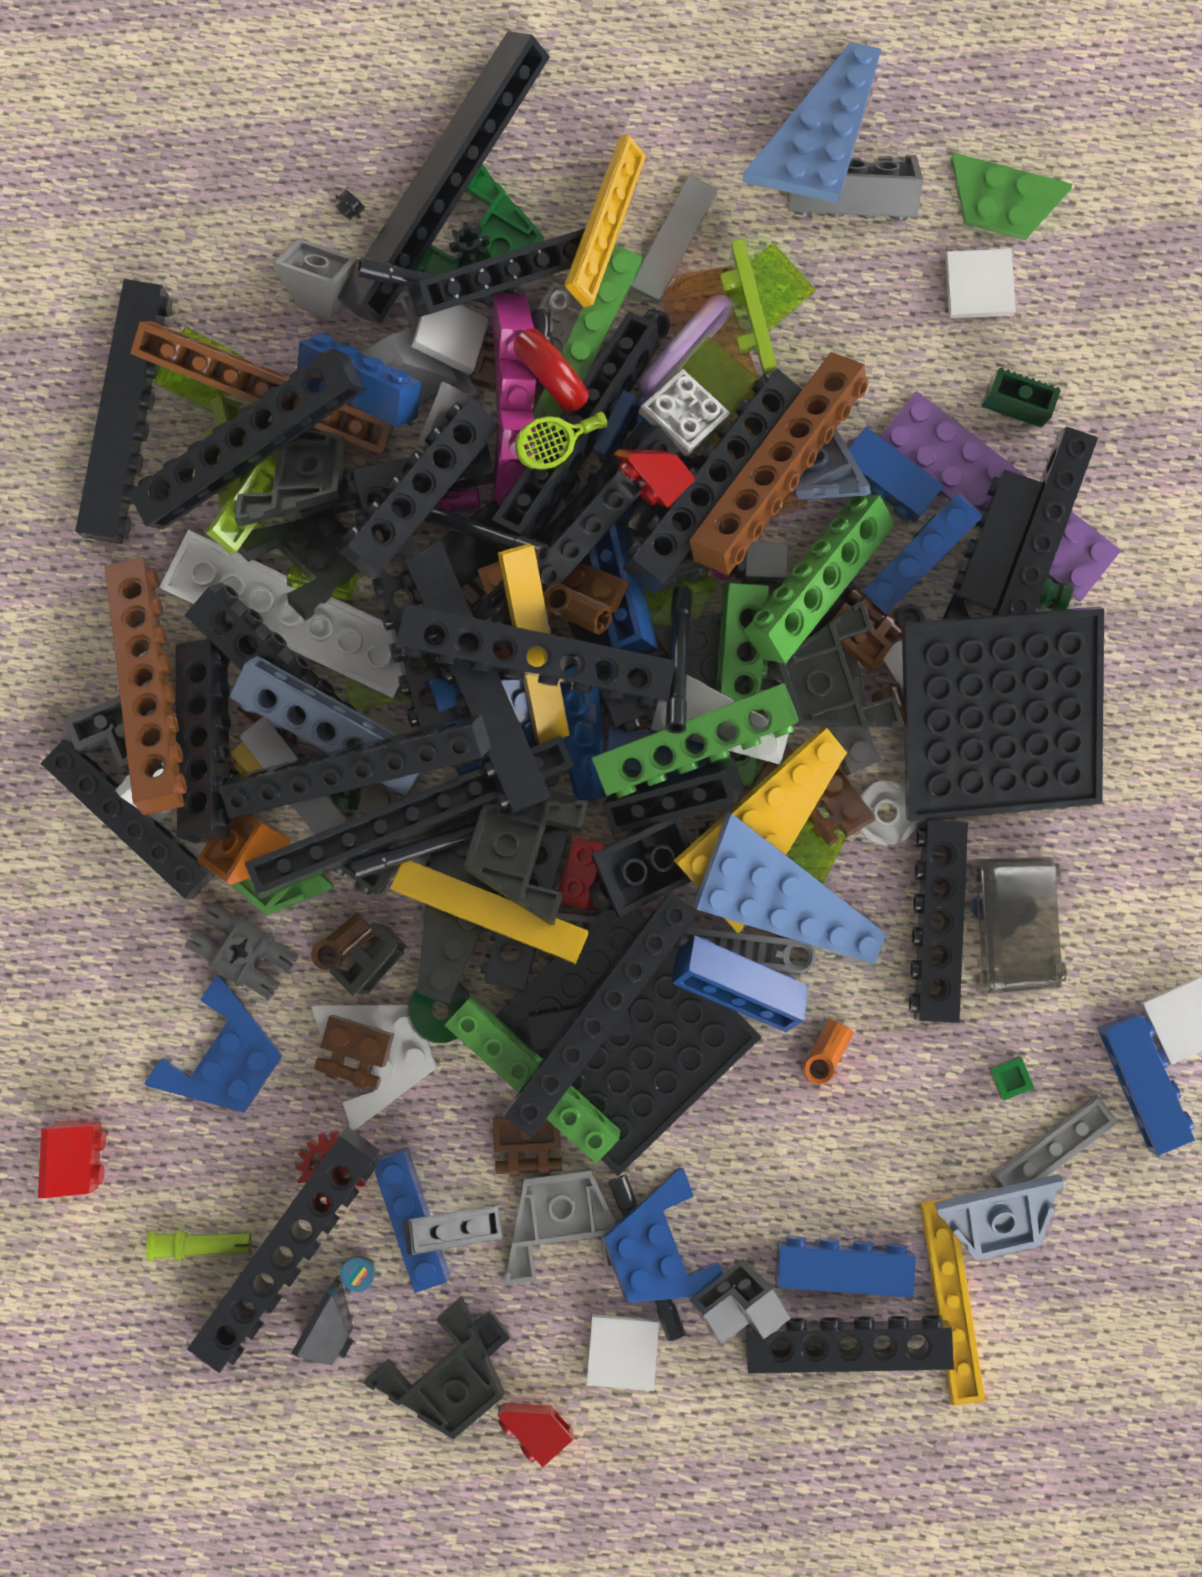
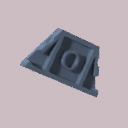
[793,429,871,500]
[934,1174,1064,1261]

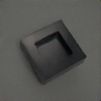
[474,1309,511,1356]

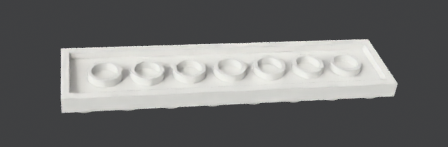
[159,530,415,700]

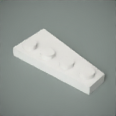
[651,675,789,764]

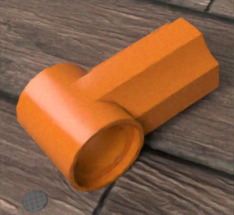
[801,1018,854,1085]

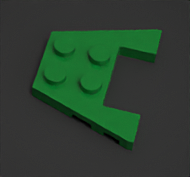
[415,165,545,292]

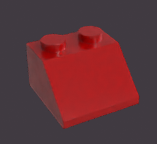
[38,1121,106,1198]

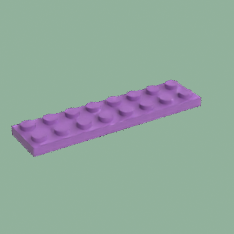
[880,391,1121,602]

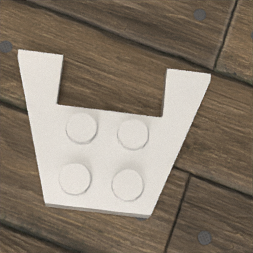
[311,1005,437,1130]

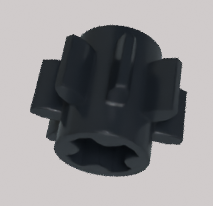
[449,222,490,264]

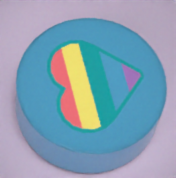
[340,1256,375,1292]

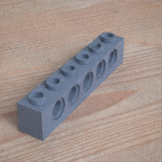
[230,656,422,796]

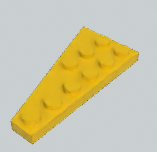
[674,726,847,934]

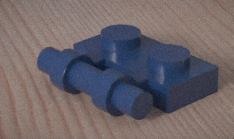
[593,390,640,464]

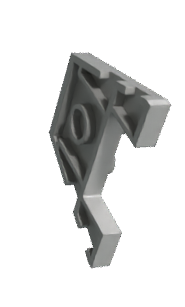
[505,1169,617,1285]

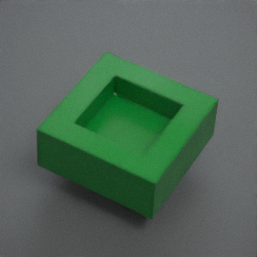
[988,1056,1035,1101]

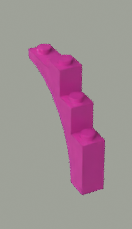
[491,293,537,507]

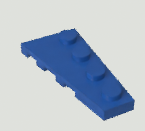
[560,665,608,803]

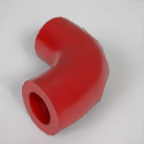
[513,328,589,412]

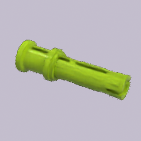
[146,1230,251,1261]

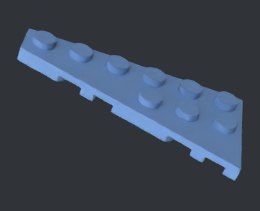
[742,42,881,204]
[693,811,886,964]

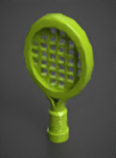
[514,411,607,470]

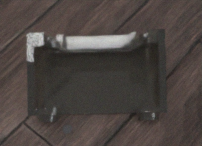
[969,856,1067,994]

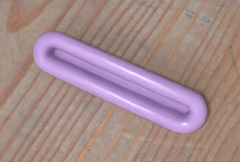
[638,294,733,398]

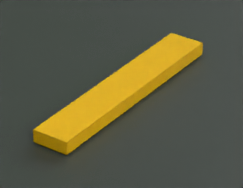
[564,134,646,308]
[498,544,569,744]
[390,861,589,964]
[920,1197,985,1406]

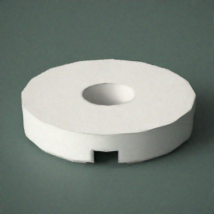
[859,780,918,845]

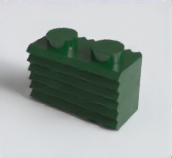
[981,367,1061,428]

